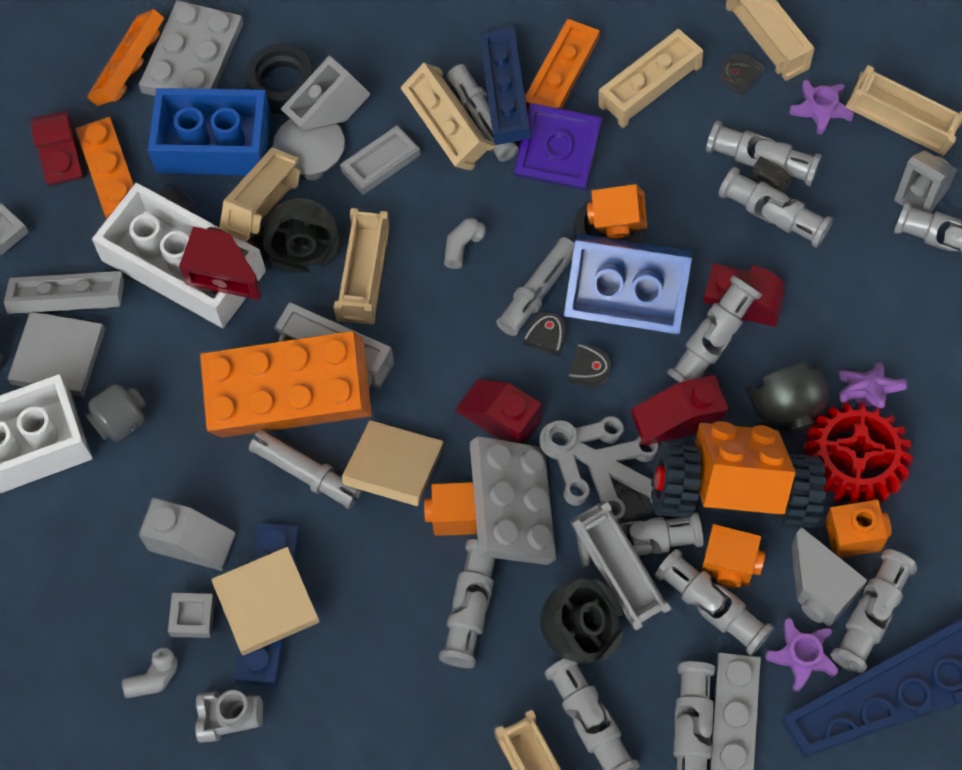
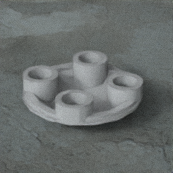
[273,119,346,180]

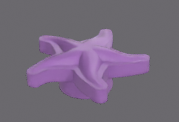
[789,80,854,134]
[839,363,907,408]
[765,618,838,691]

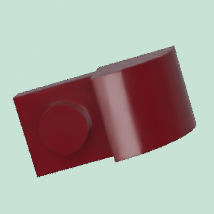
[31,110,84,187]
[703,263,785,327]

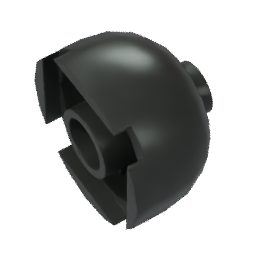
[263,198,339,273]
[746,361,830,432]
[540,578,623,663]

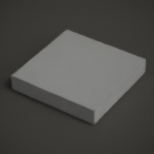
[8,312,105,397]

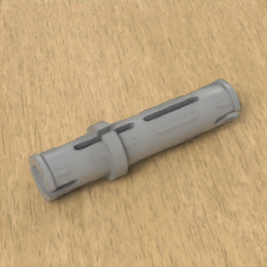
[447,64,519,162]
[496,237,575,336]
[249,429,362,509]

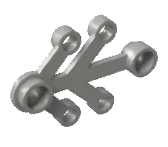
[539,416,659,523]

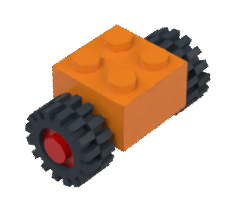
[651,421,826,529]

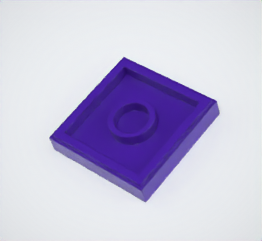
[514,103,602,190]

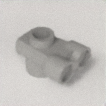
[195,690,263,743]

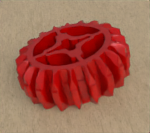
[802,401,913,504]

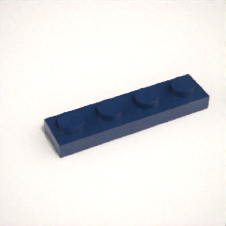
[480,27,532,145]
[234,523,300,687]

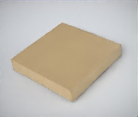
[342,420,444,506]
[211,547,319,656]

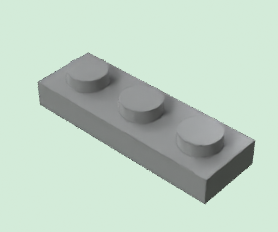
[4,271,124,314]
[709,653,761,770]

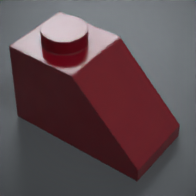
[179,226,262,300]
[630,375,729,446]
[455,379,542,444]

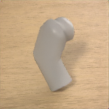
[444,218,486,269]
[122,648,178,699]

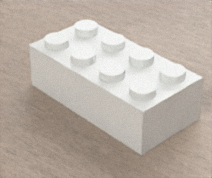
[92,183,266,328]
[0,374,93,493]

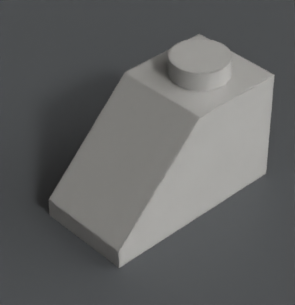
[281,55,370,131]
[894,150,957,213]
[139,498,236,571]
[791,527,867,628]

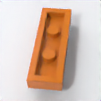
[87,9,164,106]
[526,19,600,110]
[75,117,134,219]

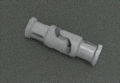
[706,120,822,187]
[719,167,833,248]
[894,201,962,252]
[667,275,762,382]
[577,511,703,567]
[439,539,497,668]
[654,549,774,656]
[830,549,917,674]
[544,659,640,770]
[673,661,715,770]

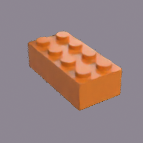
[200,331,372,438]

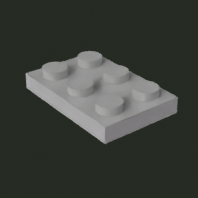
[139,0,244,96]
[470,436,556,565]

